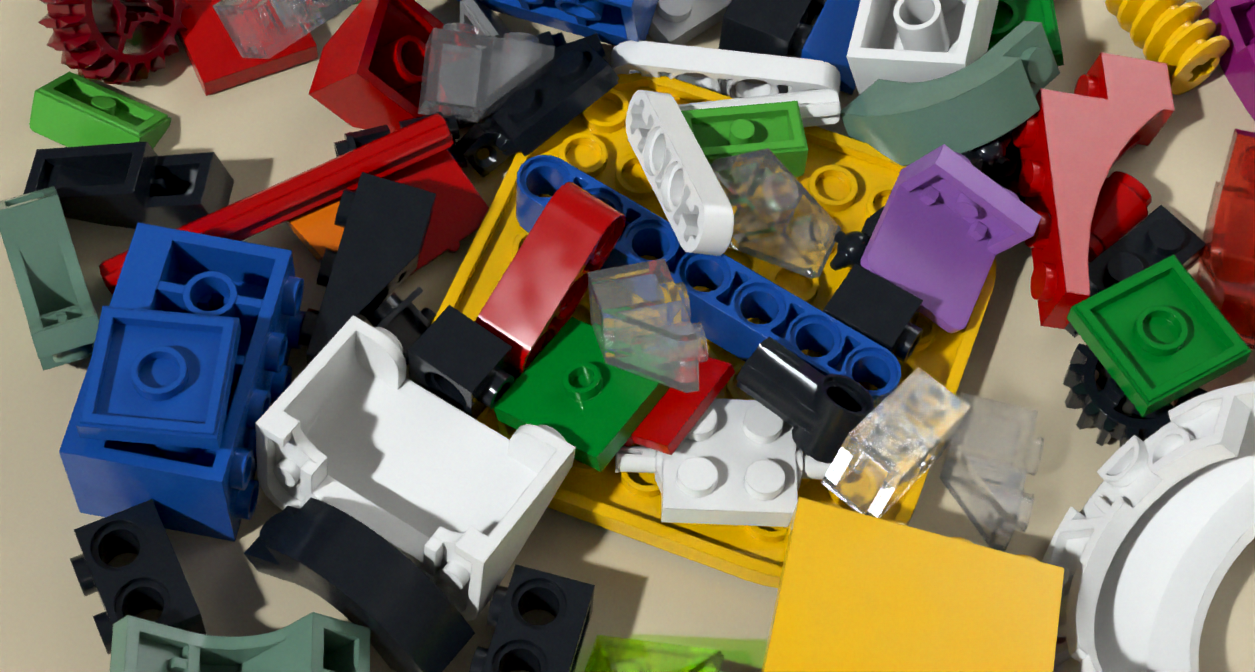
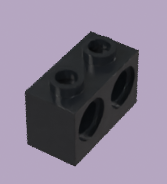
[70,499,206,655]
[469,564,595,672]

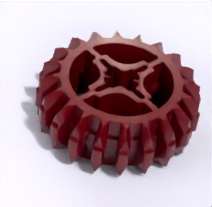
[38,0,192,85]

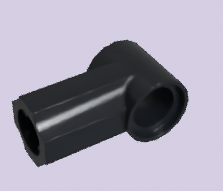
[736,336,875,463]

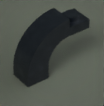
[244,498,475,672]

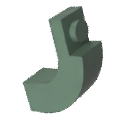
[840,21,1060,166]
[0,186,99,371]
[110,612,370,672]

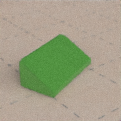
[29,71,171,149]
[681,101,809,184]

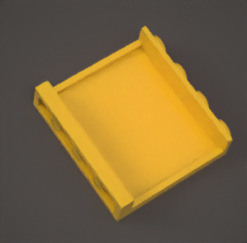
[761,497,1064,672]

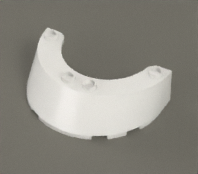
[1042,381,1255,672]

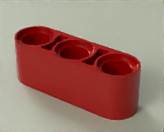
[475,182,626,374]

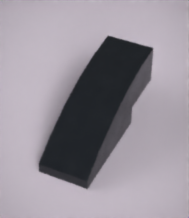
[23,142,234,229]

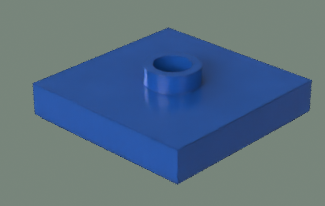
[76,306,241,450]

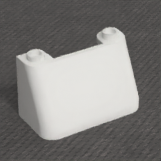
[255,315,576,621]

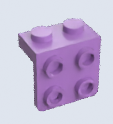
[861,144,1041,333]

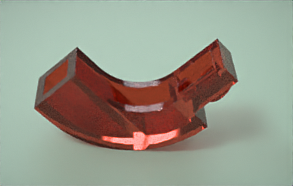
[1197,129,1255,350]

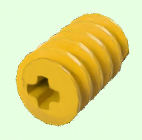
[1105,0,1229,95]

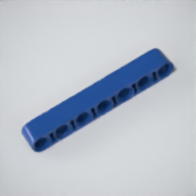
[516,155,901,427]

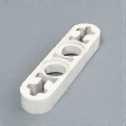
[609,40,841,99]
[626,90,734,256]

